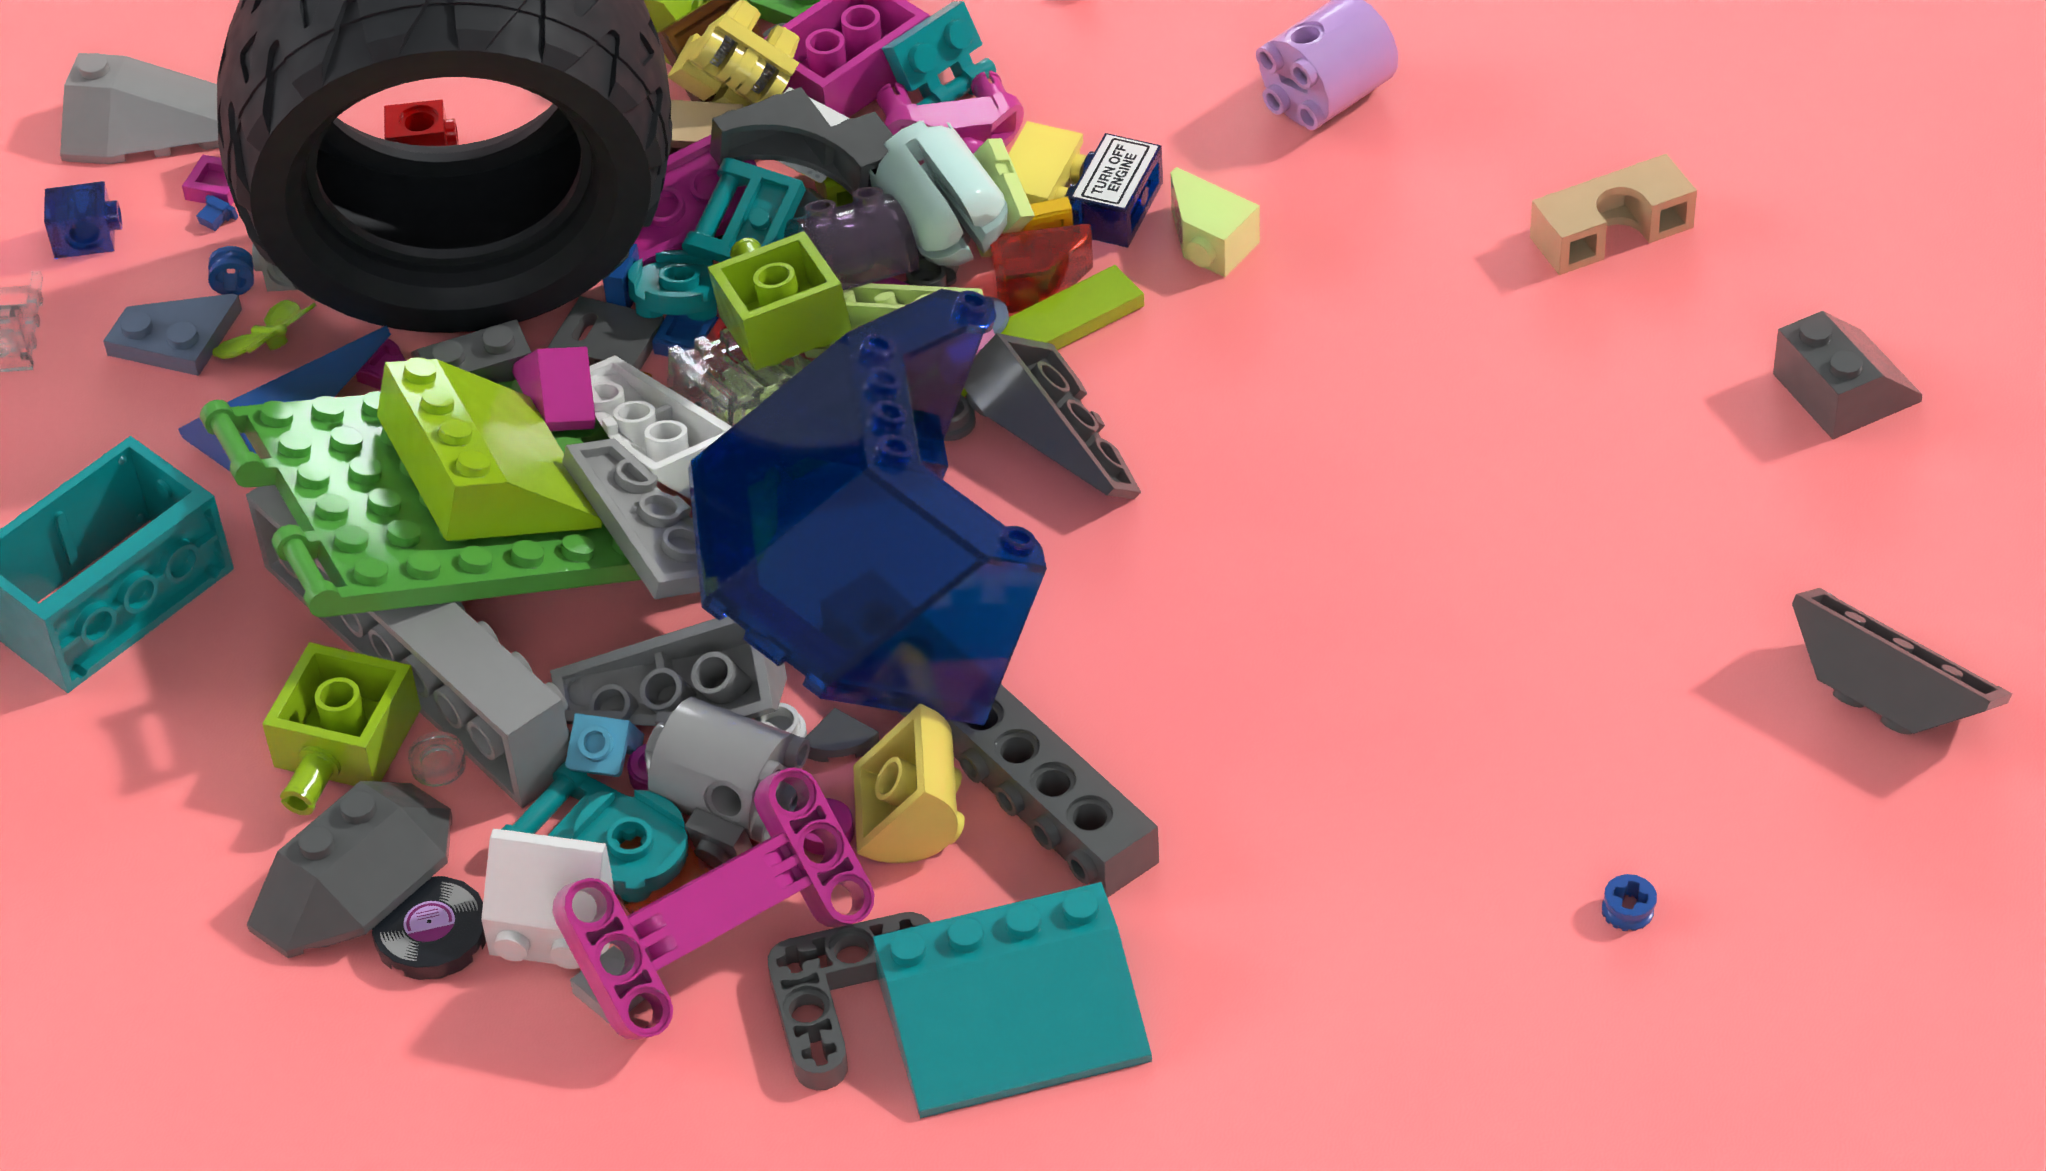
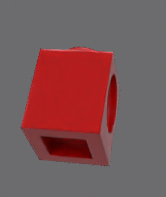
[384,99,459,146]

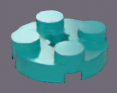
[628,250,717,321]
[573,790,689,902]

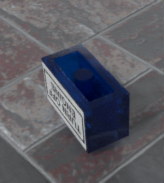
[1066,133,1163,248]

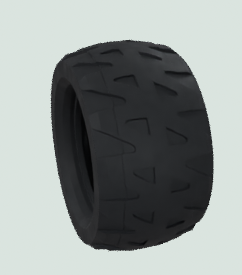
[217,0,672,333]

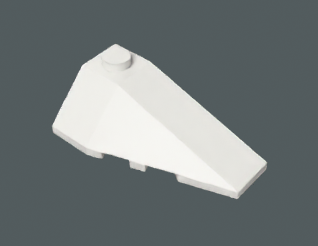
[590,355,743,500]

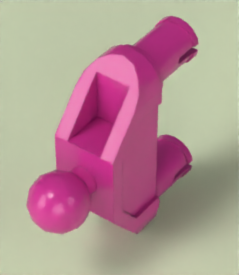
[876,71,1024,161]

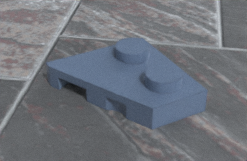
[103,294,242,376]

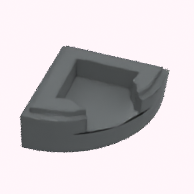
[805,708,880,762]

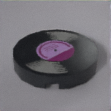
[372,876,486,980]

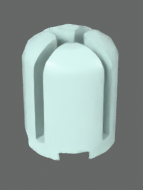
[869,121,1008,266]

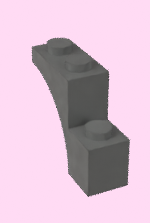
[710,87,894,202]

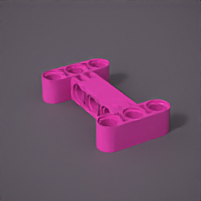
[552,767,875,1040]

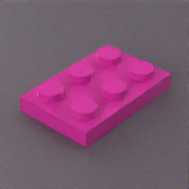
[634,135,757,267]

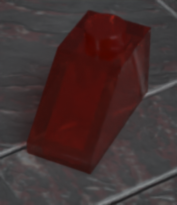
[990,223,1093,313]

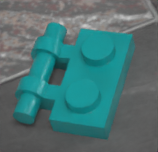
[882,1,997,105]

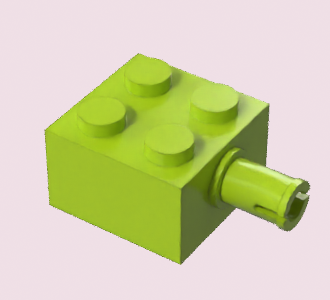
[707,231,853,371]
[262,642,421,816]

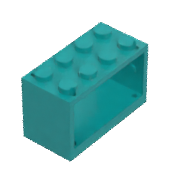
[0,436,234,693]

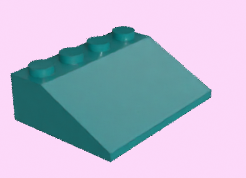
[873,882,1152,1119]

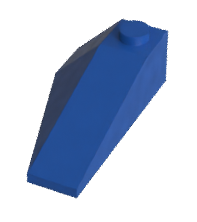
[178,325,391,471]

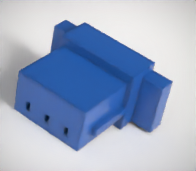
[196,195,239,231]

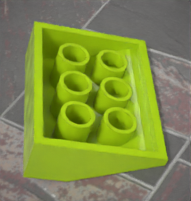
[377,357,602,541]

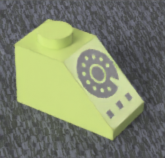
[1170,167,1260,277]

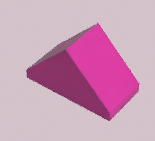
[512,347,596,431]

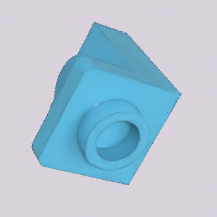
[565,713,645,777]

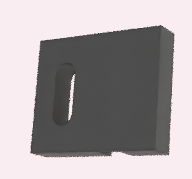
[548,296,664,370]

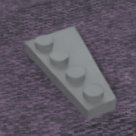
[562,438,757,599]

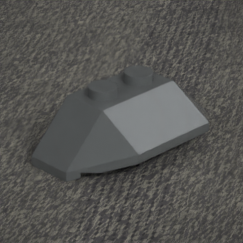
[1792,588,2013,735]
[247,781,452,958]

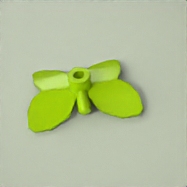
[212,300,317,359]

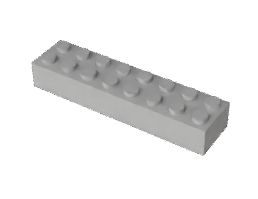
[246,485,571,808]

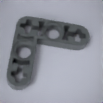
[768,912,931,1091]

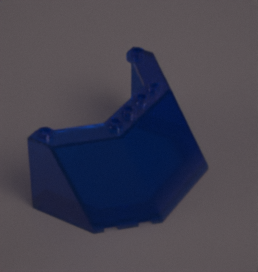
[688,289,1047,725]

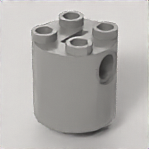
[645,697,810,843]

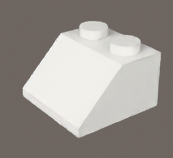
[481,828,616,969]

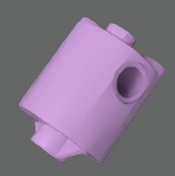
[1256,0,1398,130]

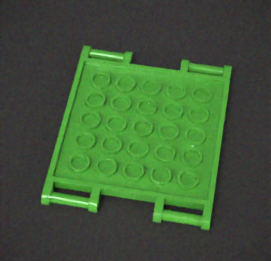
[200,380,641,617]

